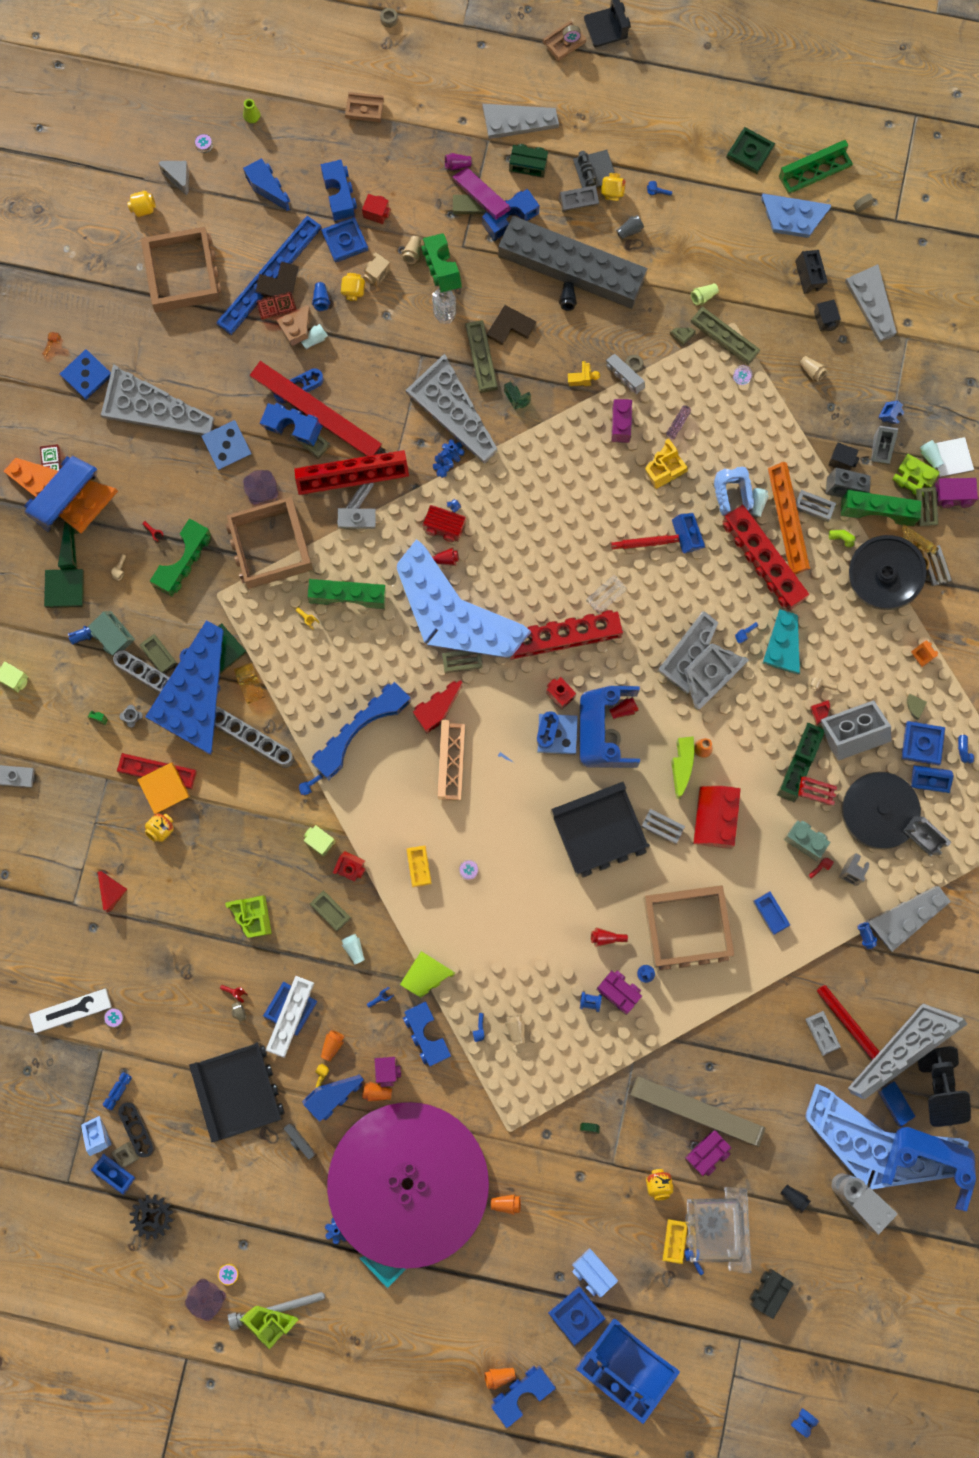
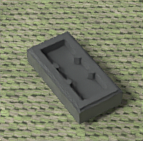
[283,1124,316,1160]

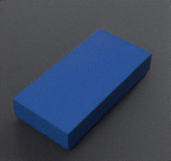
[753,891,790,935]

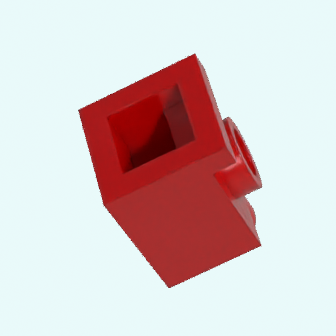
[333,851,366,882]

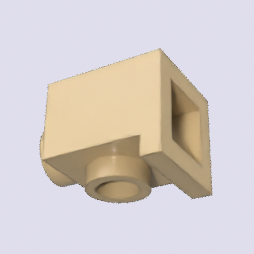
[363,252,391,286]

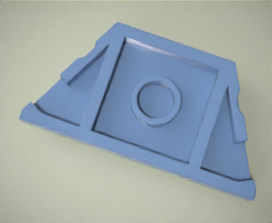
[761,194,831,238]

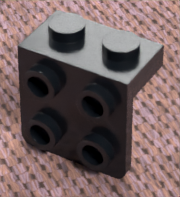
[584,0,631,47]

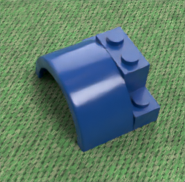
[575,1319,680,1424]

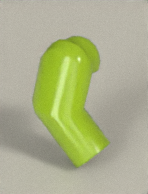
[828,530,856,548]

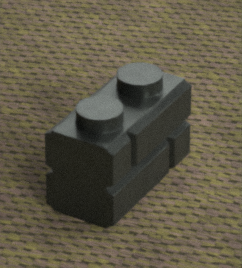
[749,1269,794,1319]

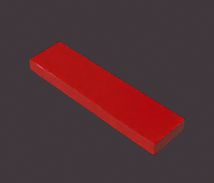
[117,753,197,789]

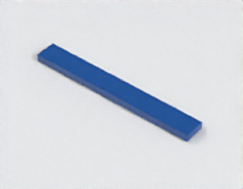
[216,216,322,335]

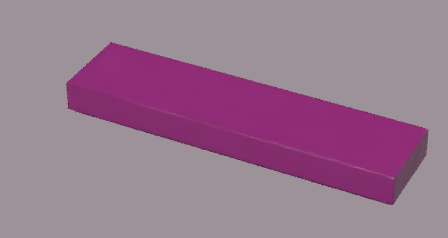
[453,167,510,220]

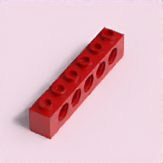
[294,450,409,495]
[722,504,810,612]
[510,610,623,660]

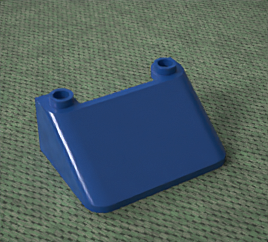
[24,456,98,533]

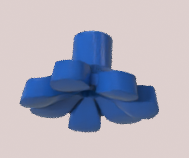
[441,439,465,462]
[433,453,454,478]
[325,1218,347,1245]

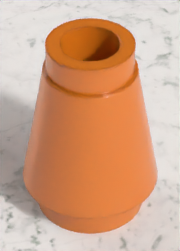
[694,738,713,758]
[320,1030,345,1061]
[362,1081,392,1102]
[491,1194,521,1215]
[484,1368,516,1390]

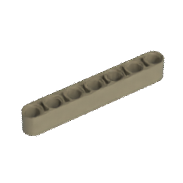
[630,1076,766,1147]

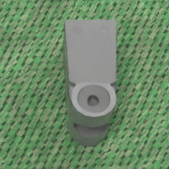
[831,1173,898,1235]

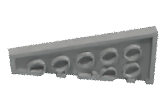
[406,354,498,464]
[101,364,214,436]
[848,1004,967,1100]

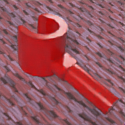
[142,521,164,542]
[808,858,834,879]
[220,985,248,1003]

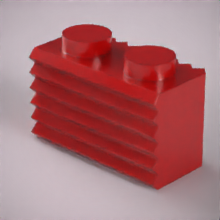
[423,505,466,542]

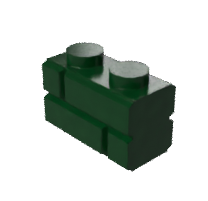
[509,144,548,178]

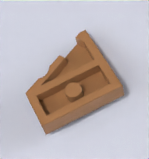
[277,305,311,346]

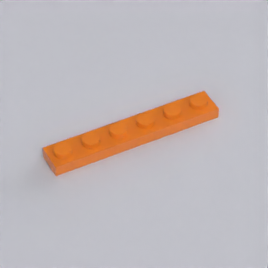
[768,462,810,575]

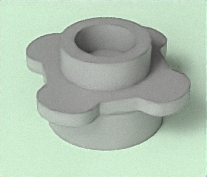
[119,705,143,728]

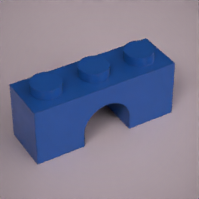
[320,159,357,221]
[482,189,540,241]
[260,403,322,446]
[403,1002,451,1067]
[491,1365,556,1428]

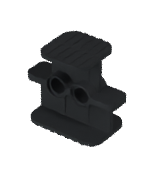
[918,1046,971,1127]

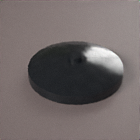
[849,535,927,610]
[842,772,921,849]

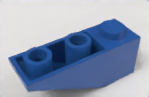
[243,158,290,211]
[302,1075,364,1122]

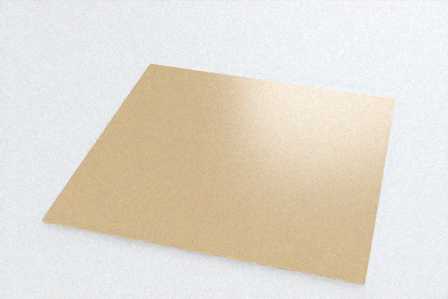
[217,323,979,1132]

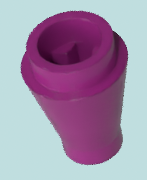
[445,153,472,171]

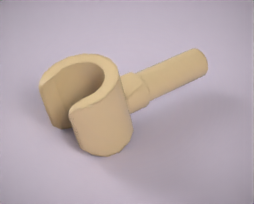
[111,554,126,581]
[809,677,837,690]

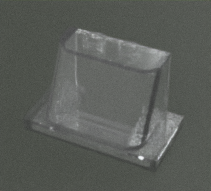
[685,1187,752,1273]

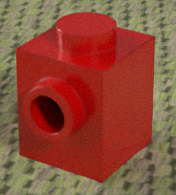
[362,194,391,224]
[546,677,577,710]

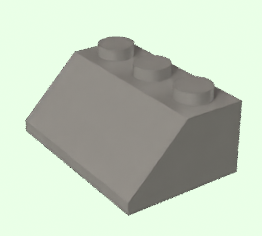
[821,700,891,761]

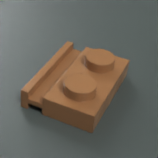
[543,20,587,61]
[345,92,384,123]

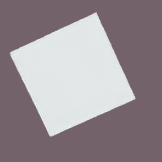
[937,437,974,477]

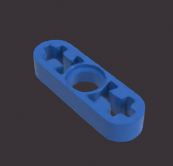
[273,369,324,404]

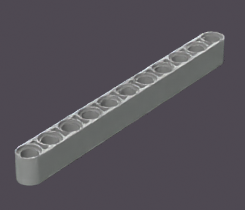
[113,650,294,768]

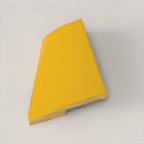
[645,439,688,489]

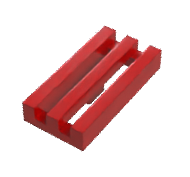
[798,777,837,806]

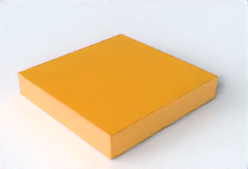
[137,762,190,814]

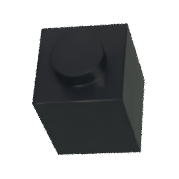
[814,300,841,331]
[828,442,859,471]

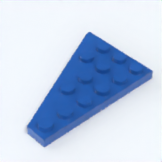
[145,620,224,755]

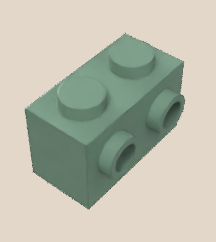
[88,611,135,655]
[784,820,831,861]

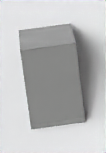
[158,161,189,195]
[871,426,898,464]

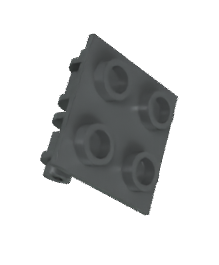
[573,150,615,188]

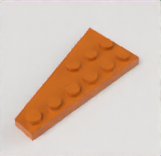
[4,458,118,533]

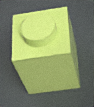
[0,661,28,693]
[304,825,335,857]

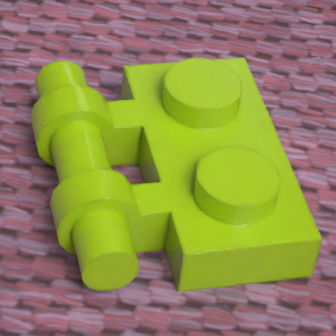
[892,454,940,498]

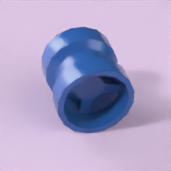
[791,1408,819,1439]

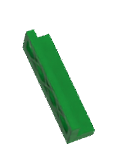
[779,140,853,194]

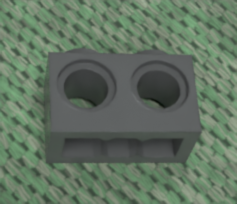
[826,468,871,498]

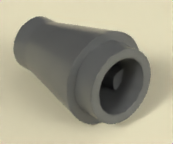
[616,215,644,240]

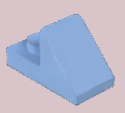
[81,1116,112,1156]

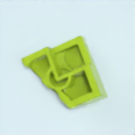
[225,896,272,938]
[400,951,455,998]
[240,1306,299,1349]

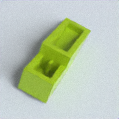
[671,736,694,799]

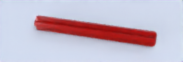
[817,985,880,1060]

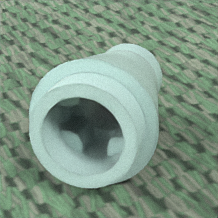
[301,324,328,350]
[920,440,944,469]
[750,488,769,517]
[341,934,365,965]

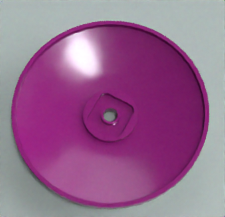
[327,1102,489,1269]

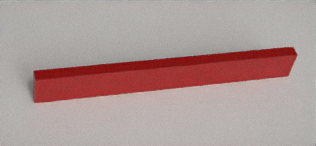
[250,360,382,456]

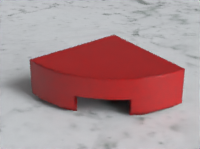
[810,700,830,725]

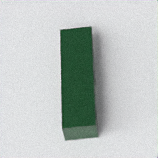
[58,522,79,569]
[777,723,825,803]

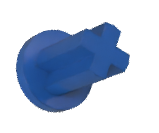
[637,965,655,983]

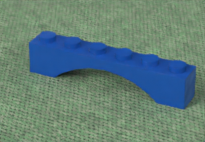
[311,682,411,781]

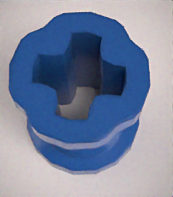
[579,992,602,1012]

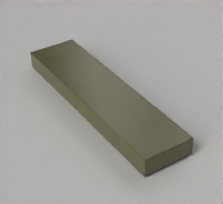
[691,307,760,366]
[465,320,498,393]

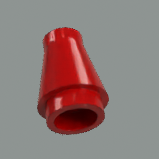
[609,697,639,720]

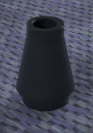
[559,282,577,311]
[780,1184,811,1214]

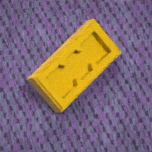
[406,845,432,888]
[662,1219,688,1264]

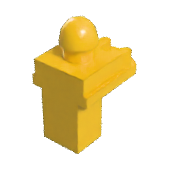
[568,361,600,386]

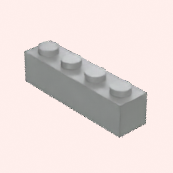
[606,354,645,394]

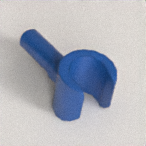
[647,181,672,196]
[447,499,461,513]
[735,622,758,643]
[299,774,323,795]
[367,987,394,1008]
[473,1013,484,1042]
[684,1248,704,1275]

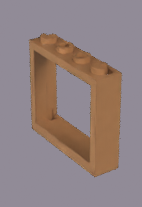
[141,227,221,313]
[226,496,313,589]
[643,885,734,971]

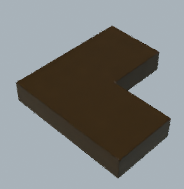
[255,261,299,300]
[487,305,537,345]

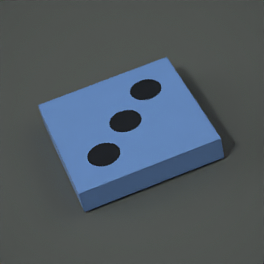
[201,420,252,470]
[537,714,577,755]

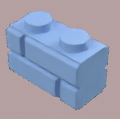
[572,1248,618,1298]

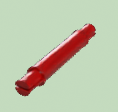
[611,534,679,550]

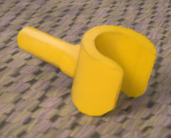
[295,608,319,629]
[315,1064,329,1088]

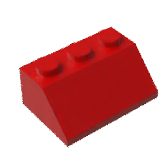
[693,786,741,849]

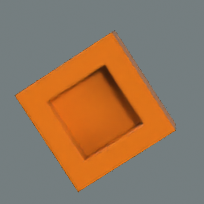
[911,640,938,667]

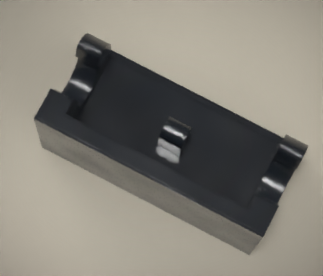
[795,250,828,294]

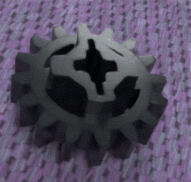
[129,1194,174,1240]

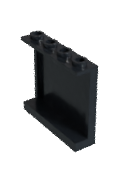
[551,781,650,878]
[189,1042,285,1143]

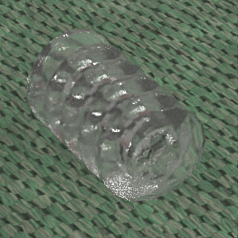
[432,289,456,324]

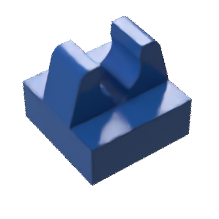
[878,401,904,424]

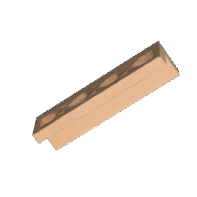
[438,720,465,801]

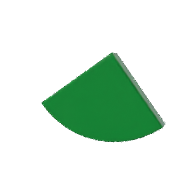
[88,711,108,725]

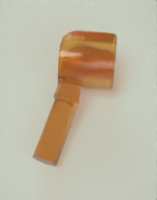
[42,332,61,356]

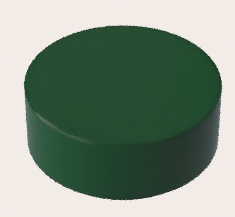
[580,1123,600,1134]

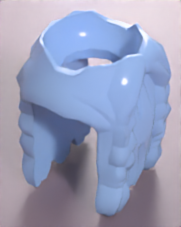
[714,466,754,516]

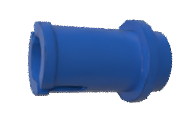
[68,626,93,645]
[857,922,877,949]

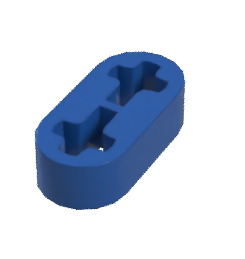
[537,711,559,748]

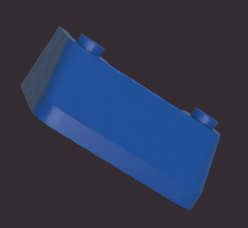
[580,686,640,768]
[881,1127,976,1212]

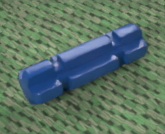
[103,1072,132,1110]

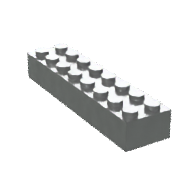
[498,216,648,309]

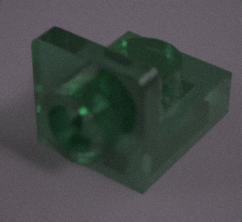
[504,381,531,410]

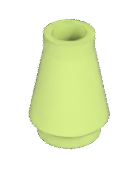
[691,283,719,305]

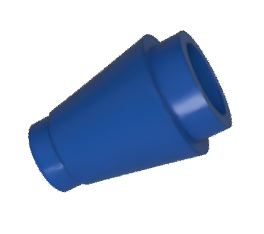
[312,282,330,311]

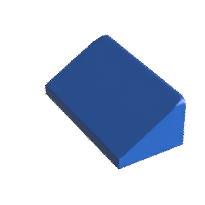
[672,513,705,553]
[911,765,954,793]
[878,1081,916,1127]
[91,1154,135,1195]

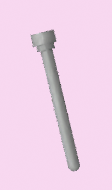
[228,1292,325,1331]

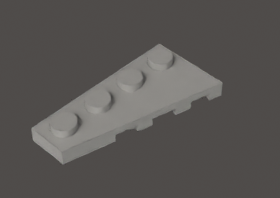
[482,104,559,139]
[845,264,897,343]
[657,611,718,694]
[866,886,951,952]

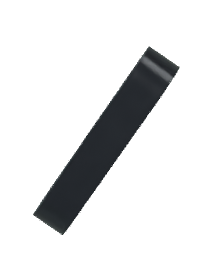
[118,1102,155,1158]

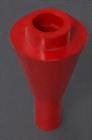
[432,547,459,566]
[591,927,628,947]

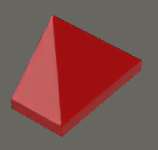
[97,871,127,912]

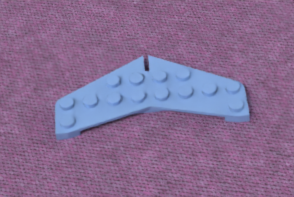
[397,539,531,658]
[805,1084,969,1189]

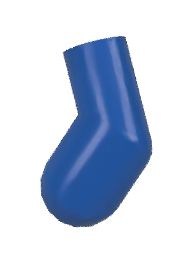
[958,735,974,764]

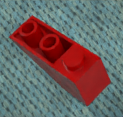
[413,680,463,734]

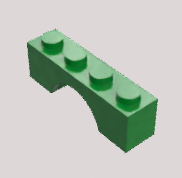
[421,233,462,293]
[841,490,921,526]
[150,518,211,597]
[307,579,386,609]

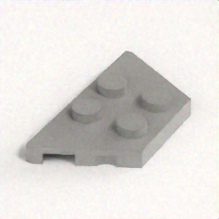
[684,644,749,710]

